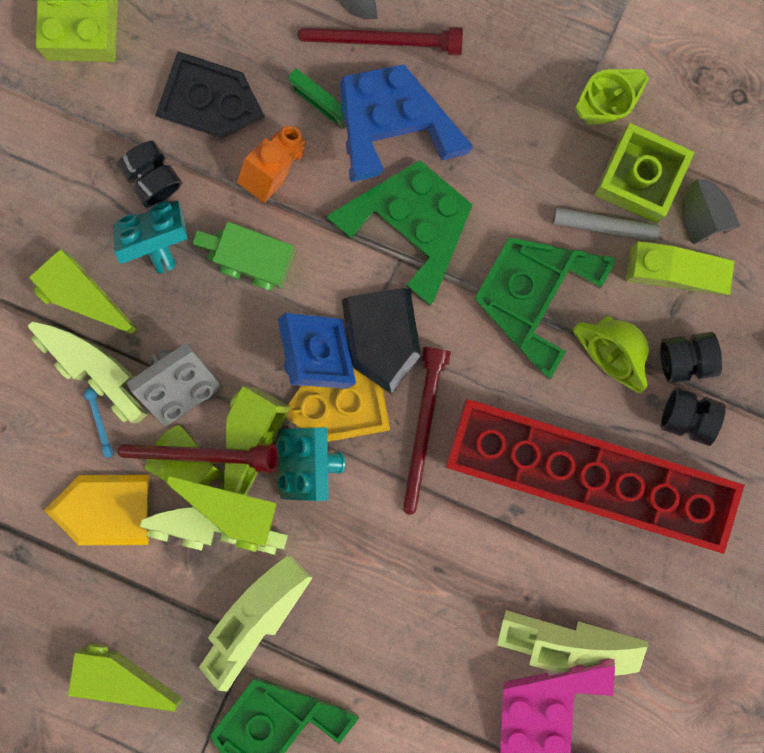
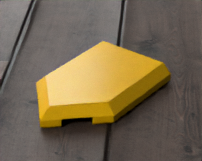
[286,369,390,442]
[44,475,150,545]

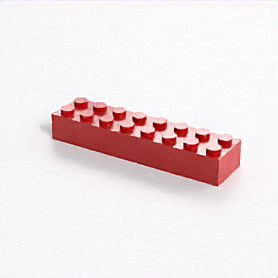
[444,399,745,554]

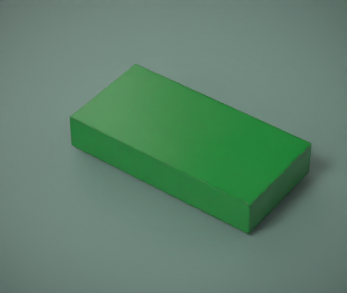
[288,68,347,129]

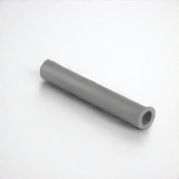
[553,207,660,242]

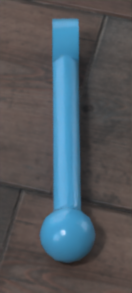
[84,387,113,459]

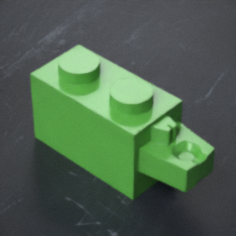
[193,221,296,292]

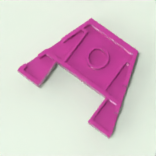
[500,659,615,753]

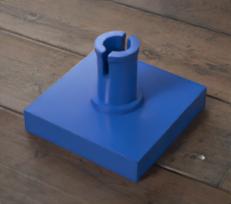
[278,313,356,389]

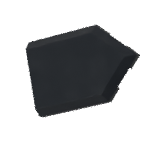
[155,51,265,139]
[342,288,421,396]

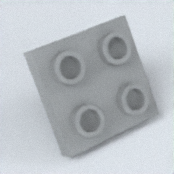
[127,342,223,427]

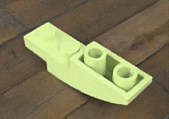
[27,322,149,423]
[140,507,288,555]
[199,556,313,691]
[497,610,648,675]

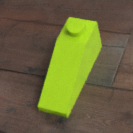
[625,241,734,296]
[29,249,138,335]
[224,386,291,496]
[167,476,277,552]
[68,643,182,712]

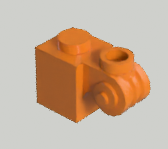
[237,125,306,203]

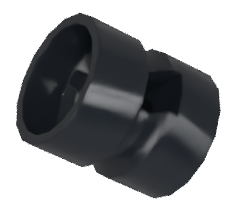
[117,141,183,208]
[660,331,722,383]
[660,387,726,446]

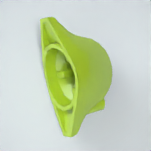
[575,69,649,125]
[573,316,649,394]

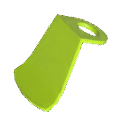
[145,424,225,490]

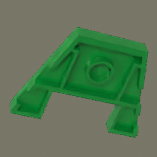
[327,160,473,306]
[474,238,617,379]
[210,676,359,753]

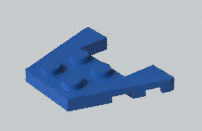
[340,64,473,183]

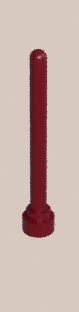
[297,27,463,56]
[403,347,451,515]
[117,443,278,473]

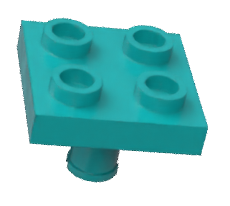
[113,200,188,274]
[276,427,346,501]

